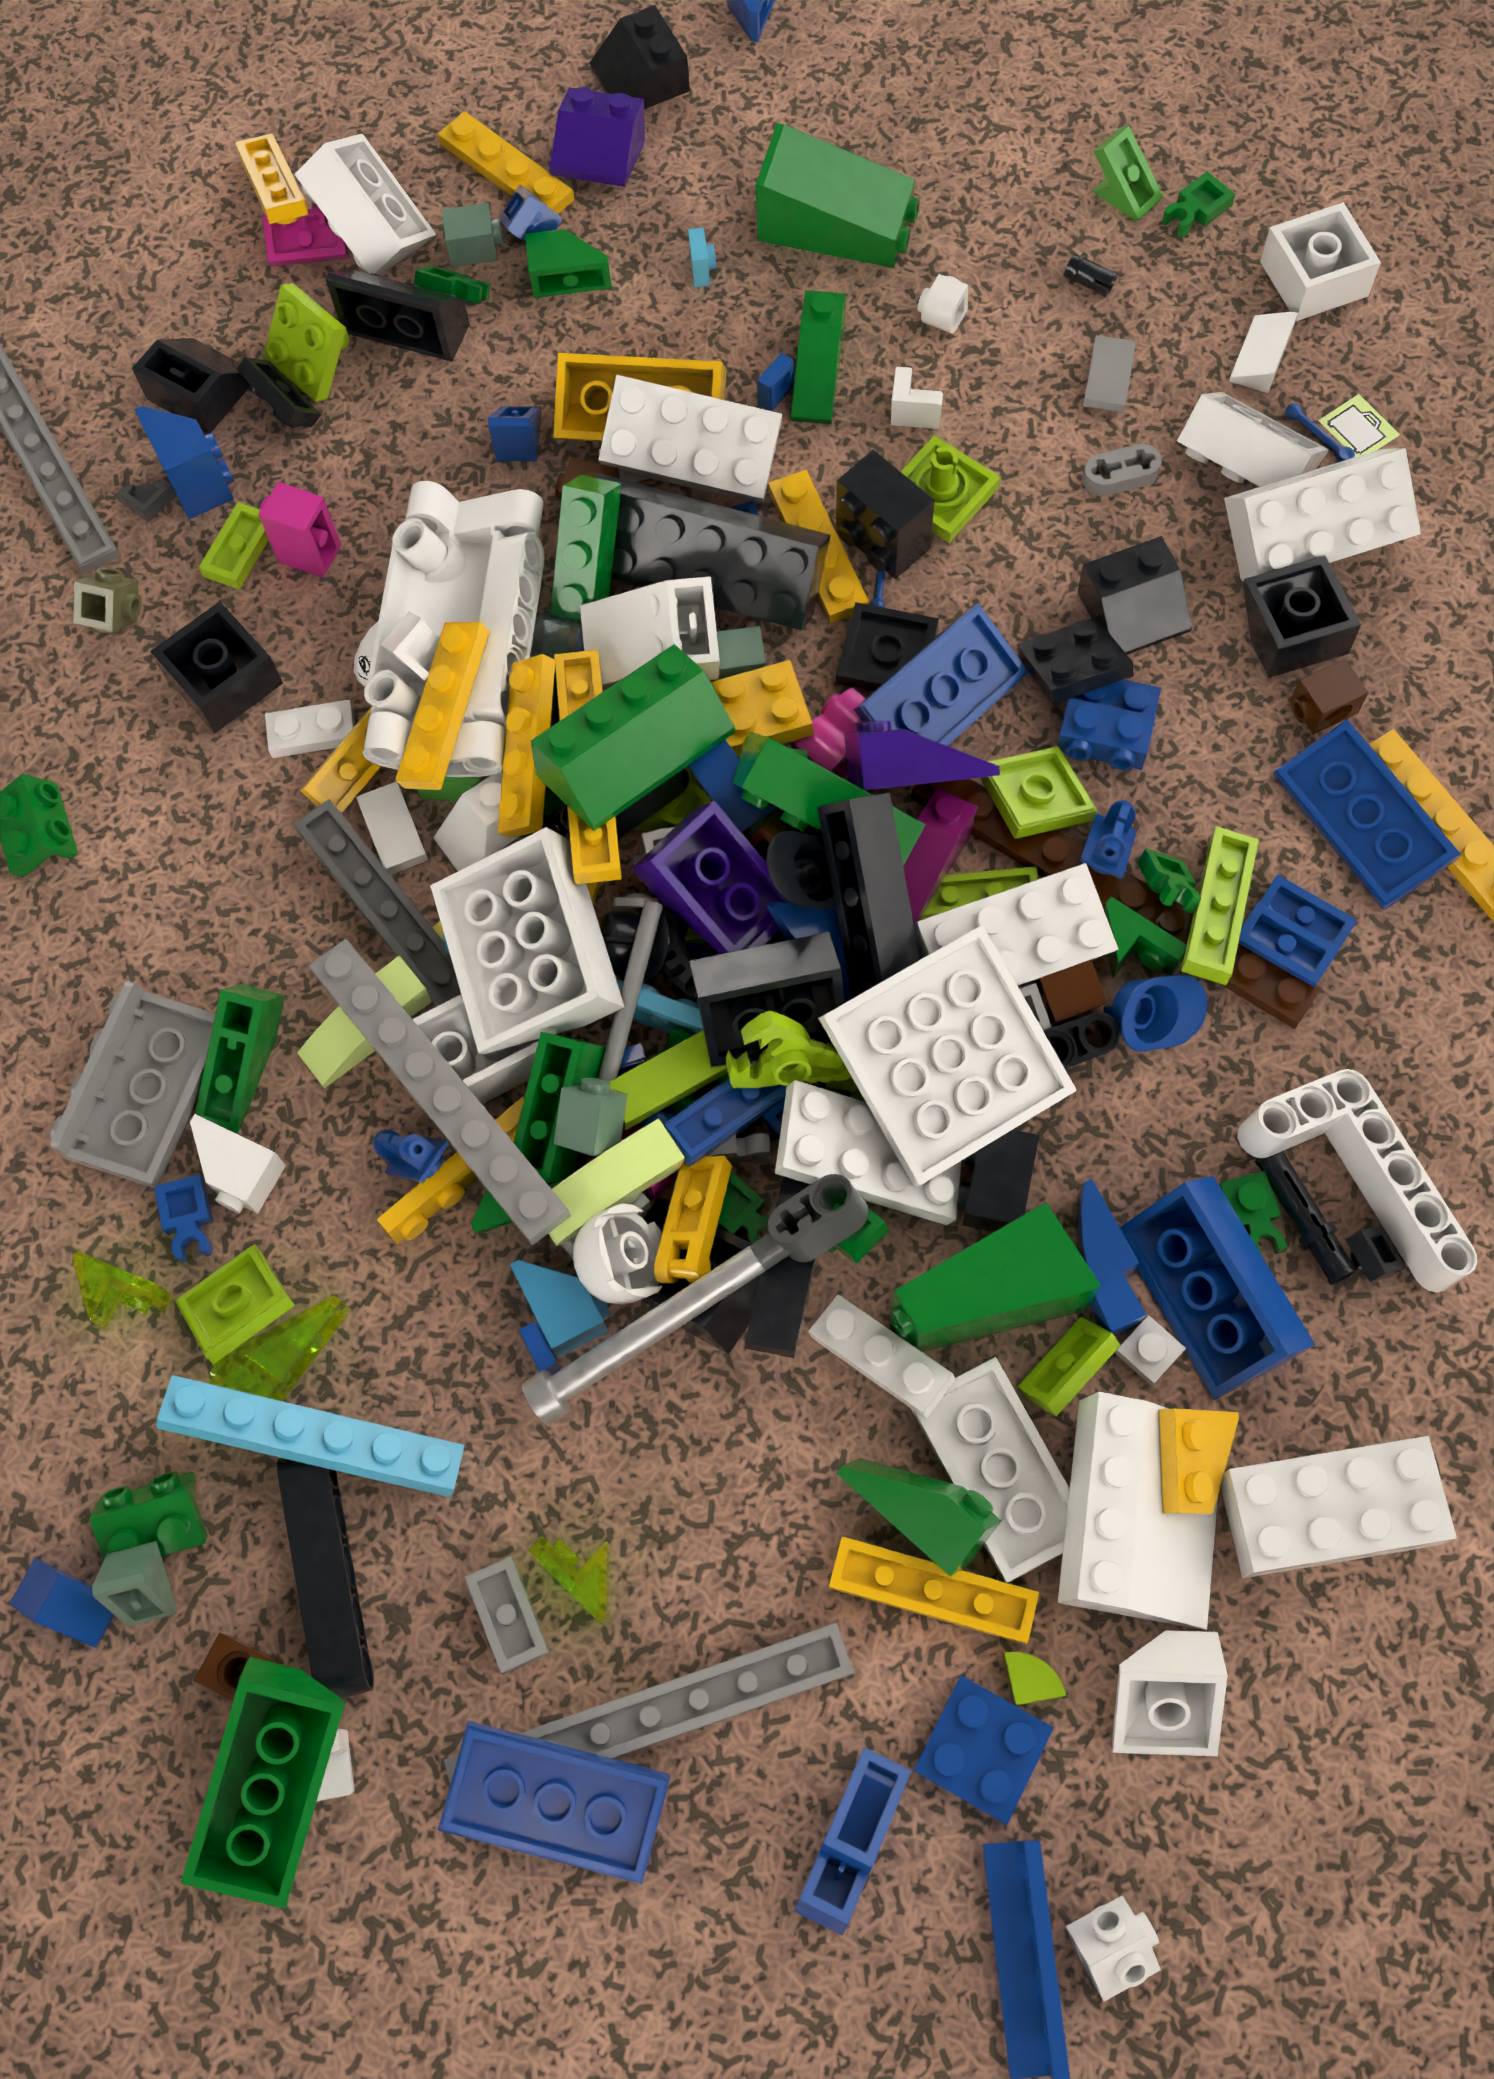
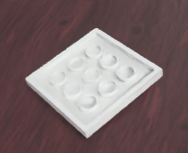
[819,924,1077,1187]

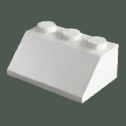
[294,134,436,274]
[1177,392,1329,487]
[413,994,539,1104]

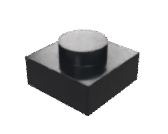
[1345,1226,1406,1282]

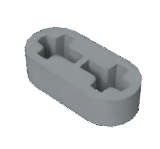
[1082,444,1162,496]

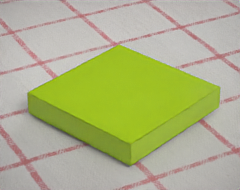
[980,746,1097,839]
[175,1244,295,1365]

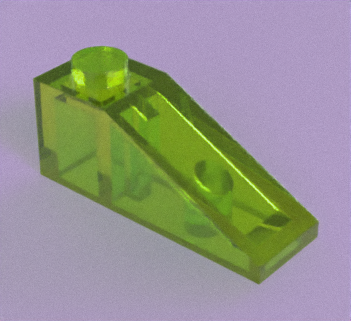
[208,1295,351,1401]

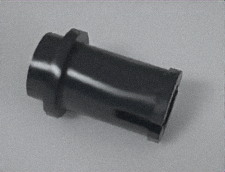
[1063,253,1118,297]

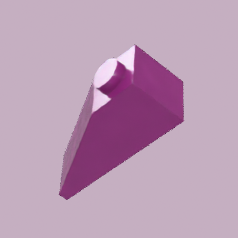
[903,788,978,924]

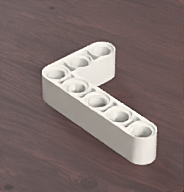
[1238,1069,1477,1292]

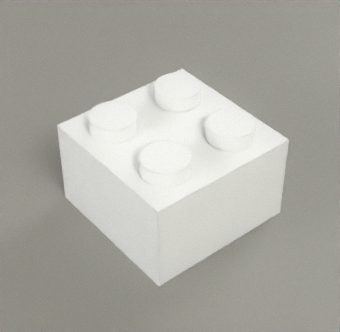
[1260,202,1381,321]

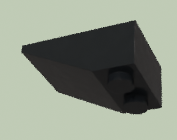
[641,1198,761,1354]

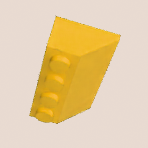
[553,353,726,442]

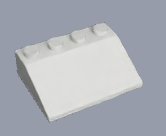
[430,827,624,1054]
[1058,1392,1218,1630]

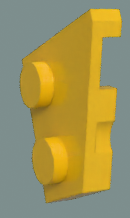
[1159,1408,1239,1514]

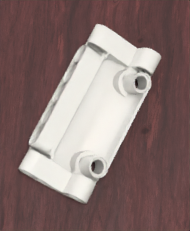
[363,481,545,777]

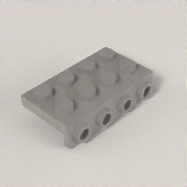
[50,981,215,1188]

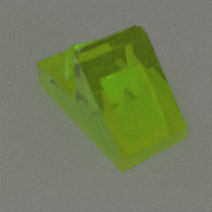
[72,1250,174,1330]
[528,1536,612,1626]

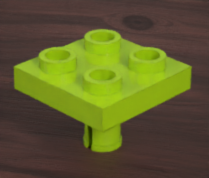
[263,283,349,402]
[901,435,1001,543]

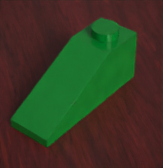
[791,290,846,424]
[195,984,285,1134]
[836,1458,1002,1577]

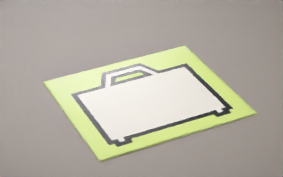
[1318,394,1400,457]

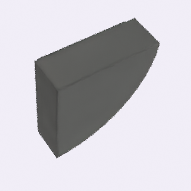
[115,481,176,522]

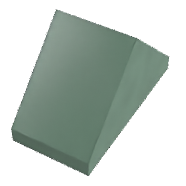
[92,1541,177,1627]

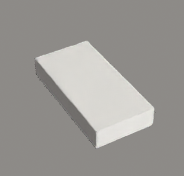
[356,782,428,875]

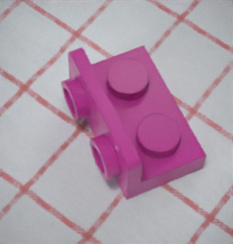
[262,203,349,267]

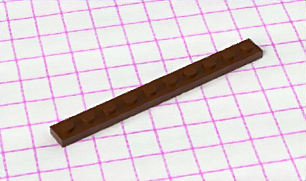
[911,779,1322,1029]

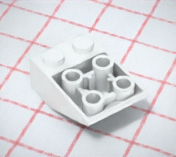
[580,577,720,690]

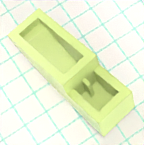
[297,955,432,1088]
[548,1118,685,1246]

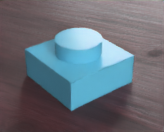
[688,227,716,287]

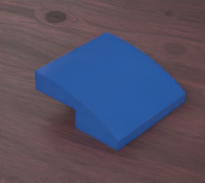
[1239,874,1358,988]

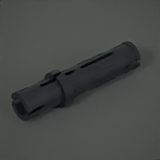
[1254,1151,1358,1285]

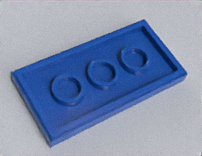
[853,603,1029,746]
[1274,719,1461,910]
[438,1720,670,1884]

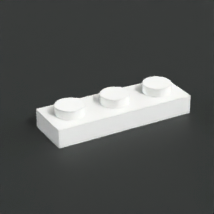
[808,1294,955,1419]

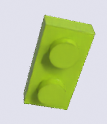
[198,502,269,590]
[1017,1317,1121,1416]

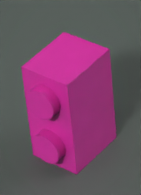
[259,482,342,578]

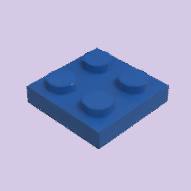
[913,1675,1054,1825]

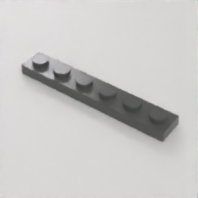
[293,799,461,1007]

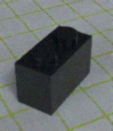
[956,1130,1039,1232]

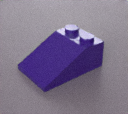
[844,720,1000,790]
[632,801,786,954]

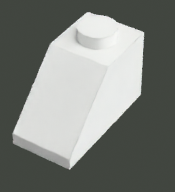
[190,1114,286,1214]

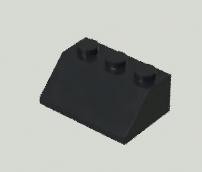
[325,270,470,362]
[689,932,845,1067]

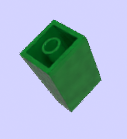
[755,123,920,268]
[888,1202,1101,1352]

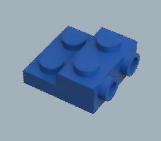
[1057,680,1161,770]

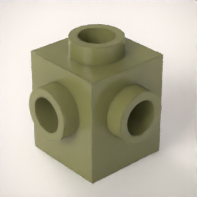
[73,568,141,633]

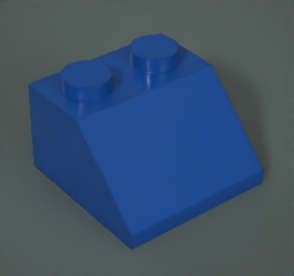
[134,406,235,519]

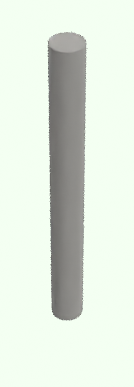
[598,900,663,1082]

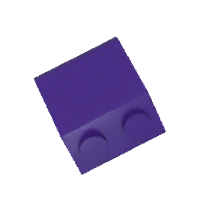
[550,87,645,187]

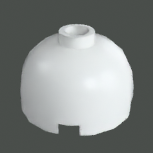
[573,1203,662,1305]

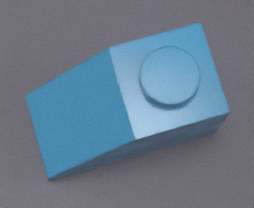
[510,1260,611,1358]

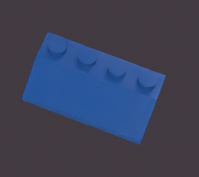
[1120,1176,1315,1400]

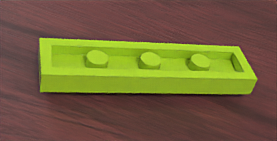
[1181,826,1259,985]

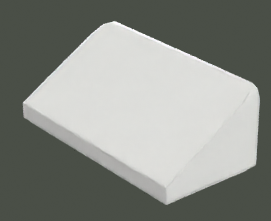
[1229,312,1298,393]

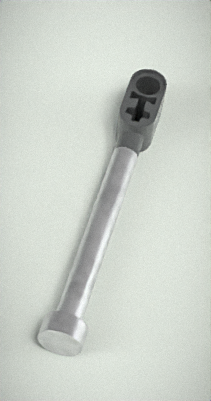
[522,1174,868,1425]

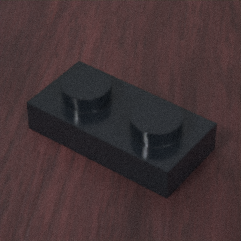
[236,357,321,427]

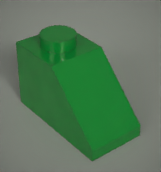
[525,229,612,298]

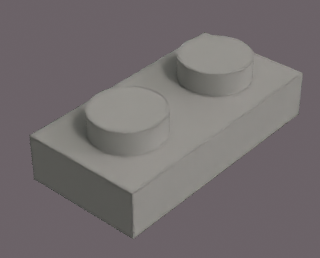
[464,1556,550,1675]

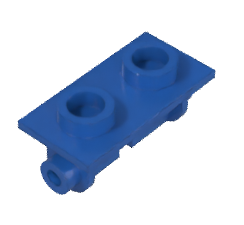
[1080,800,1137,879]
[373,1129,449,1183]

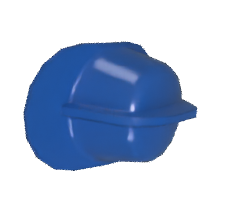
[1103,975,1208,1052]

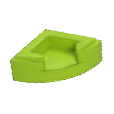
[1003,1652,1067,1706]

